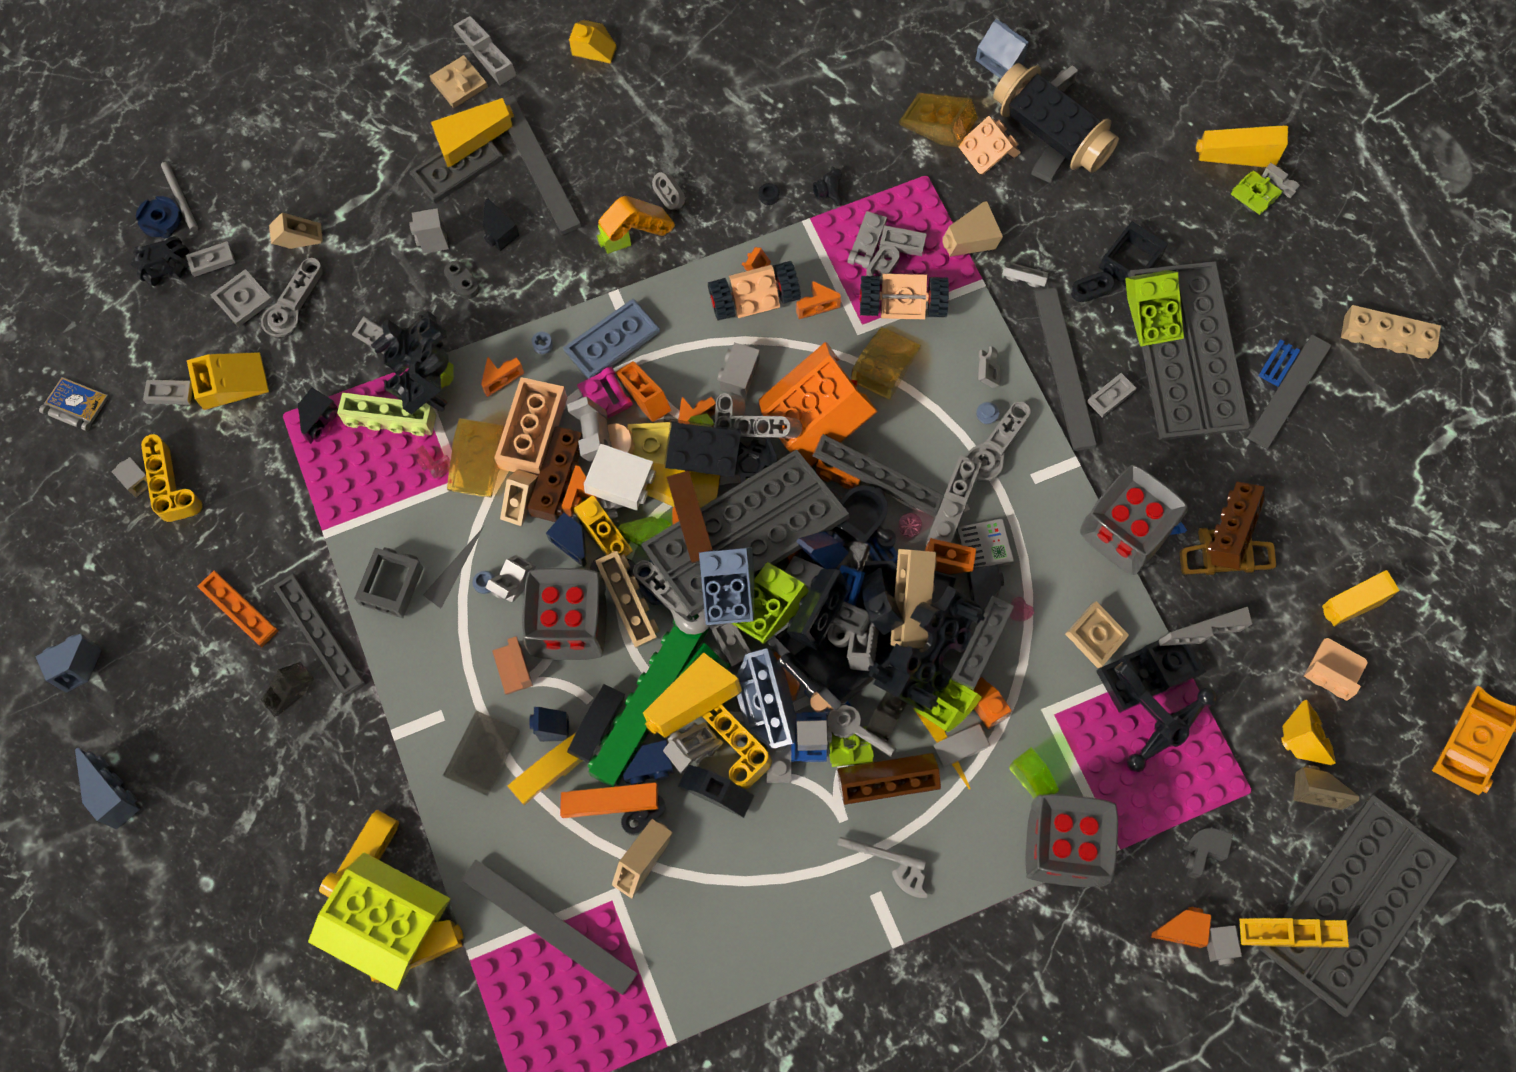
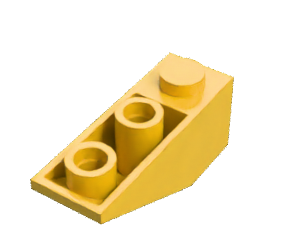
[574,495,633,556]

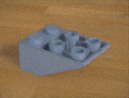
[699,547,754,625]
[75,748,140,829]

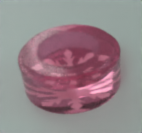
[898,513,922,537]

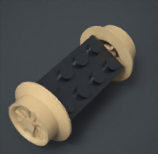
[993,63,1119,173]

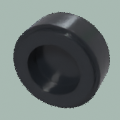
[758,183,780,205]

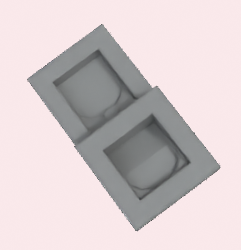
[934,724,991,767]

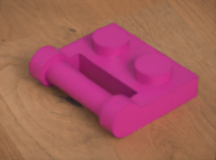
[577,367,633,419]

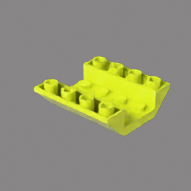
[308,852,451,991]

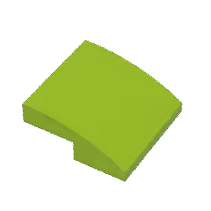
[914,678,982,732]

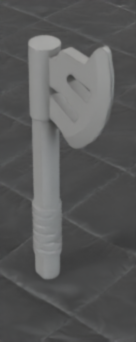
[837,837,928,898]

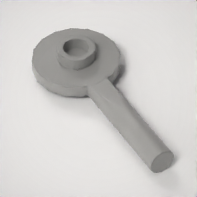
[827,705,897,757]

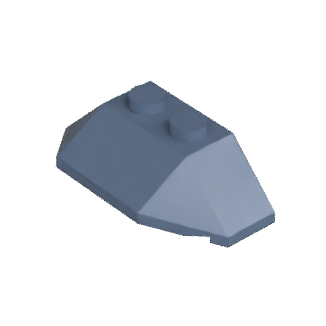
[737,648,796,749]

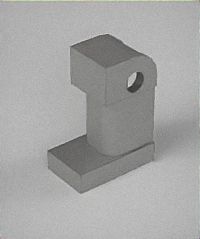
[567,396,612,461]

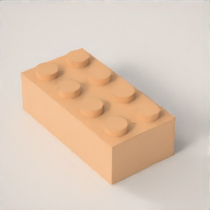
[495,377,567,476]

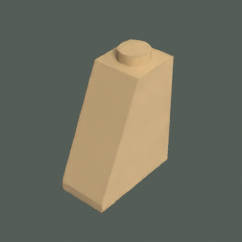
[942,201,1003,257]
[612,819,673,898]

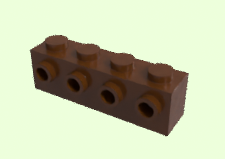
[528,426,583,522]
[1208,482,1265,570]
[837,753,941,805]

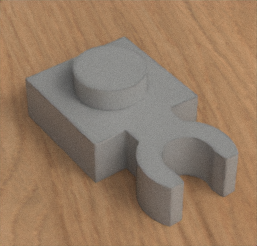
[1262,163,1300,198]

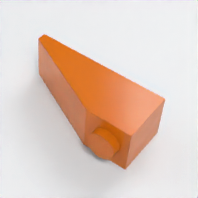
[615,361,672,422]

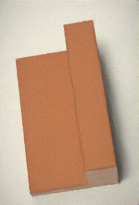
[492,636,533,695]

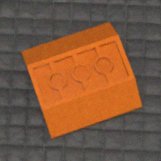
[758,342,878,467]

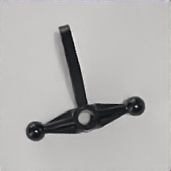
[1114,662,1217,773]

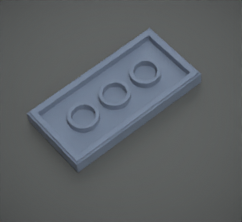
[563,298,660,379]

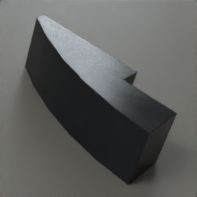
[567,684,625,763]

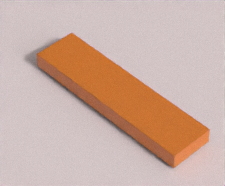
[197,570,279,648]
[560,783,658,818]

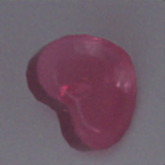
[1010,597,1034,621]

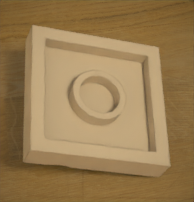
[430,55,488,108]
[1065,601,1129,668]

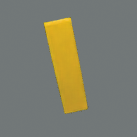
[507,733,583,806]
[1240,918,1349,948]

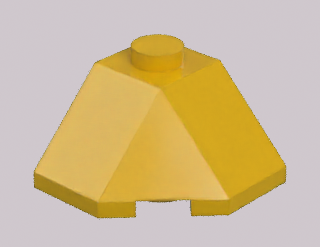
[569,20,617,63]
[1281,700,1336,765]

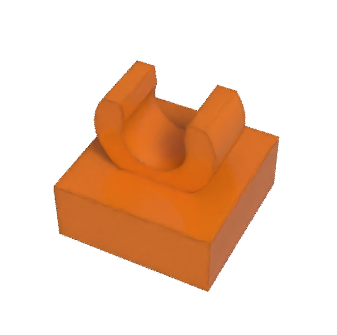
[742,247,771,271]

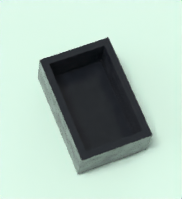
[664,419,741,477]

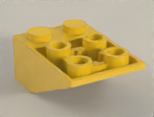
[187,353,269,410]

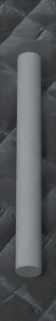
[161,162,198,232]

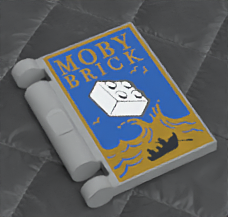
[39,377,109,431]

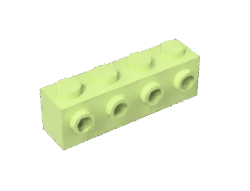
[337,393,436,436]

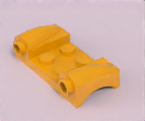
[1432,685,1516,795]

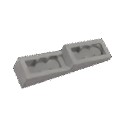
[453,16,517,86]
[1159,606,1252,646]

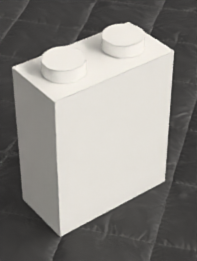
[584,444,656,510]

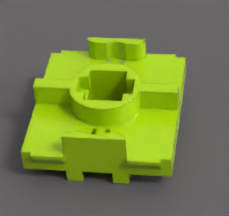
[1231,171,1282,215]
[829,726,874,767]

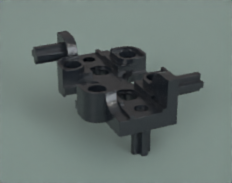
[371,311,449,414]
[868,586,985,712]

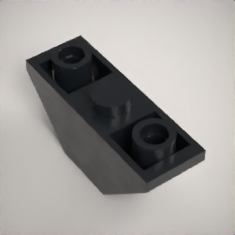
[678,765,754,818]

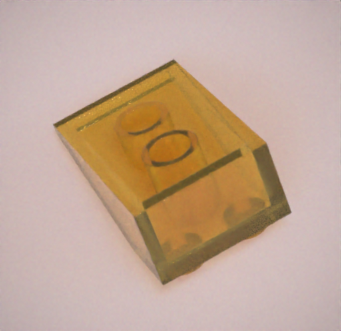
[899,93,978,147]
[851,327,921,400]
[447,418,504,498]

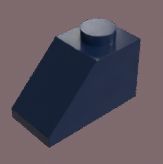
[546,513,587,567]
[796,531,849,569]

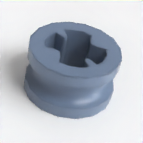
[532,332,553,354]

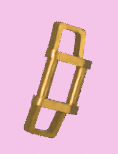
[1180,528,1276,575]

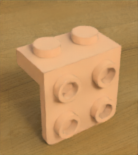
[958,116,1021,174]
[1304,638,1367,701]

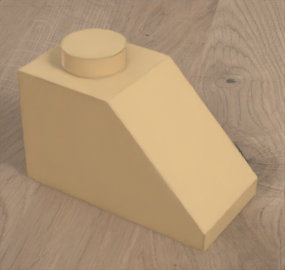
[269,213,323,249]
[500,469,538,526]

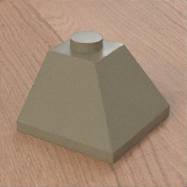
[1293,765,1359,810]

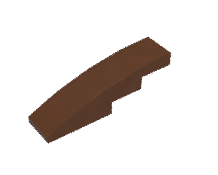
[666,470,713,564]

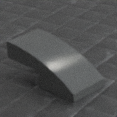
[1031,145,1066,183]

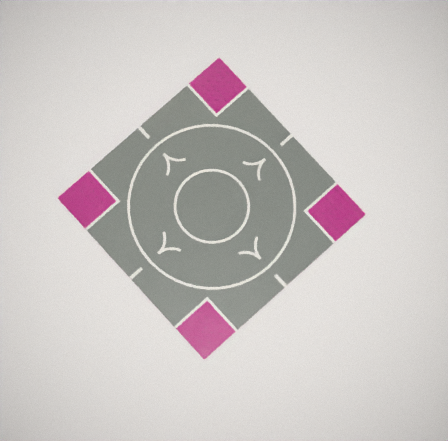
[283,176,1251,1072]

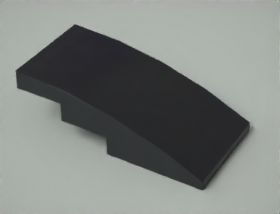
[1096,640,1206,713]

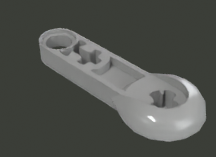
[261,258,323,337]
[966,402,1031,481]
[633,560,710,635]

